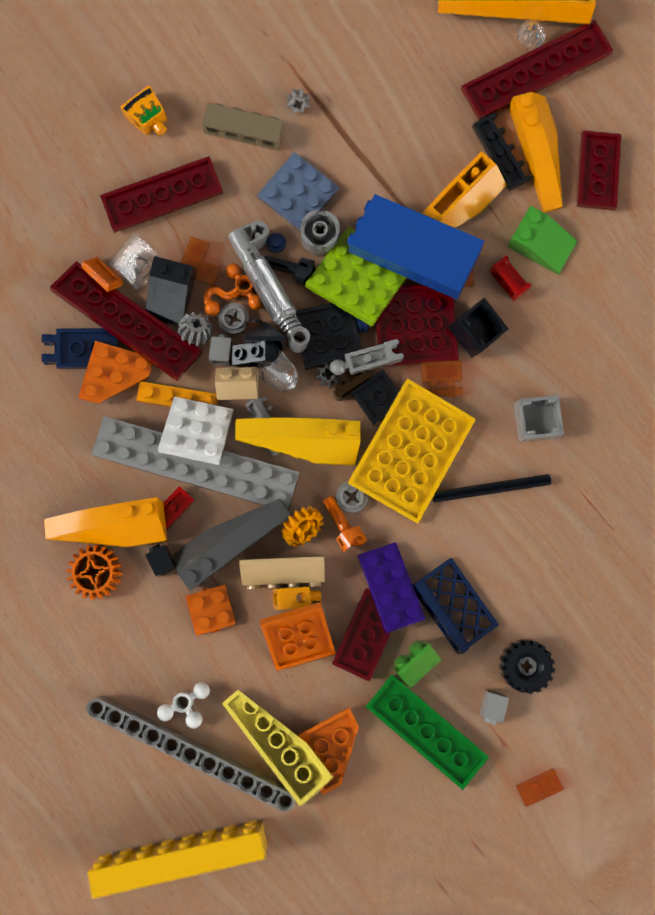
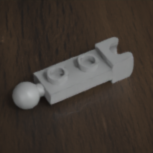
[330,339,404,375]

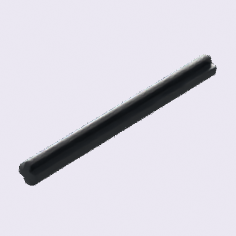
[432,474,551,503]

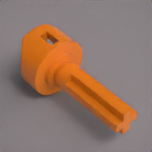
[323,496,367,553]

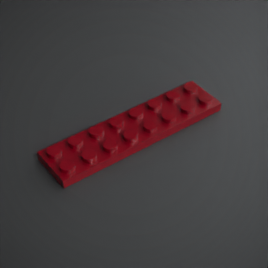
[461,19,614,120]
[50,261,202,381]

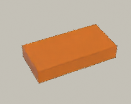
[81,256,123,292]

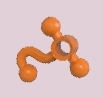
[203,263,263,316]

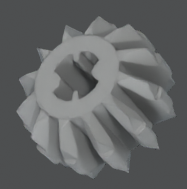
[178,312,212,346]

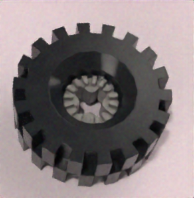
[499,639,555,694]

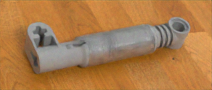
[228,221,310,353]

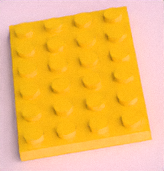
[347,378,476,524]

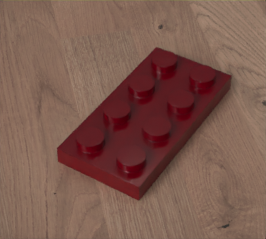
[576,130,622,210]
[332,588,391,682]

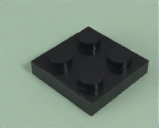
[350,370,399,425]

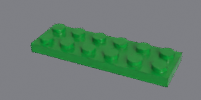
[365,674,489,790]

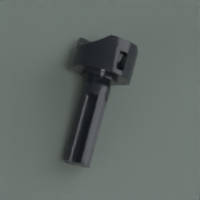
[263,255,316,285]

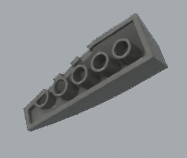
[174,499,292,591]

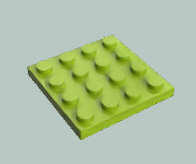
[305,226,407,327]

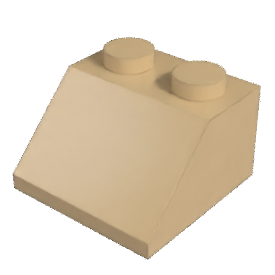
[215,367,259,400]

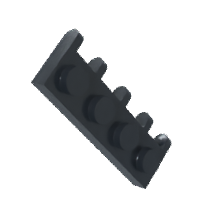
[472,113,534,191]

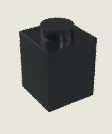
[145,544,176,577]

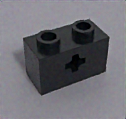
[232,340,279,368]

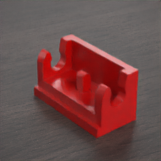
[489,255,532,301]

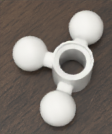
[157,682,210,729]

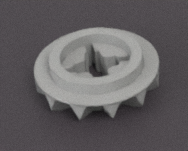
[218,303,250,335]
[336,481,368,513]

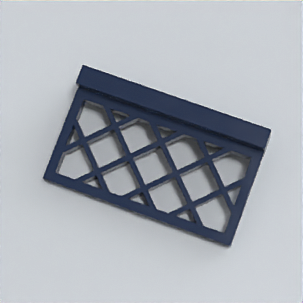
[412,558,499,654]

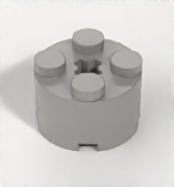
[300,210,340,257]

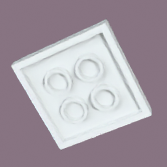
[158,397,234,465]

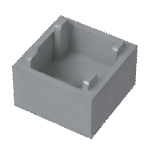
[514,395,564,443]

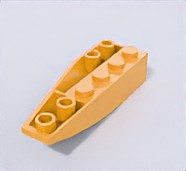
[422,151,507,228]

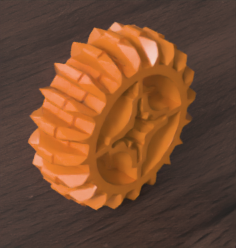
[66,544,123,600]

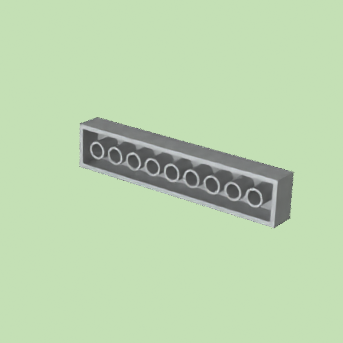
[91,416,300,510]

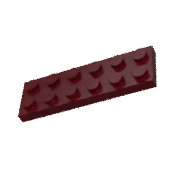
[100,156,224,233]

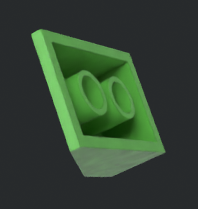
[507,206,577,274]

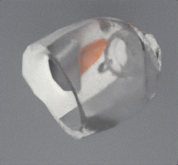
[259,351,298,393]

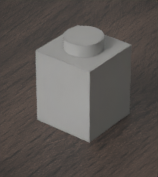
[209,334,233,366]
[479,690,509,725]

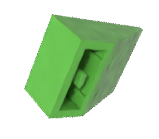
[392,640,441,688]

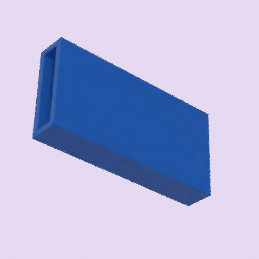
[347,194,484,300]

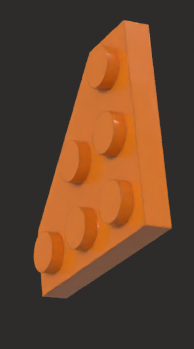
[78,341,152,404]
[297,707,359,795]

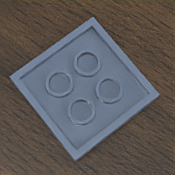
[257,152,339,231]

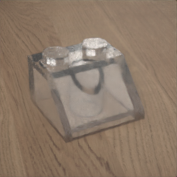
[110,233,159,290]

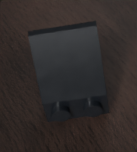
[146,256,198,325]

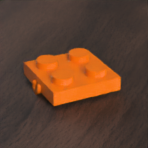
[185,584,236,636]

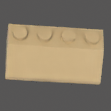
[239,556,325,589]

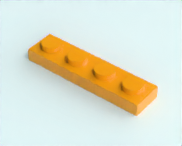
[136,381,218,407]

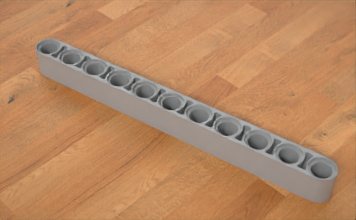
[86,696,295,812]

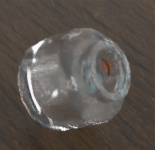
[517,19,545,49]

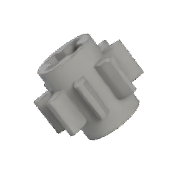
[287,88,310,114]

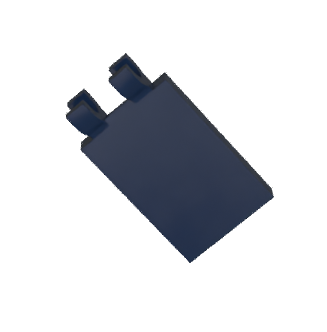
[42,328,118,369]

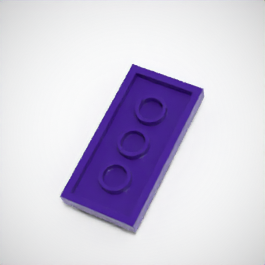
[357,542,426,634]

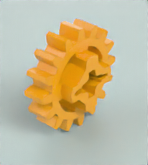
[281,506,324,547]

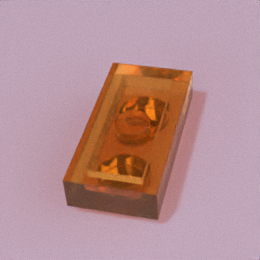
[515,768,564,807]

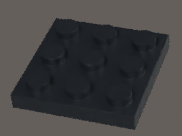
[296,303,362,370]

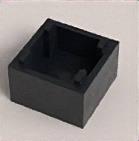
[448,297,509,358]

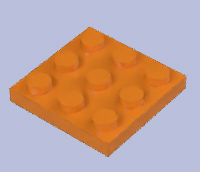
[260,602,336,671]

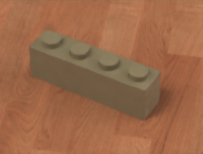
[202,103,284,151]

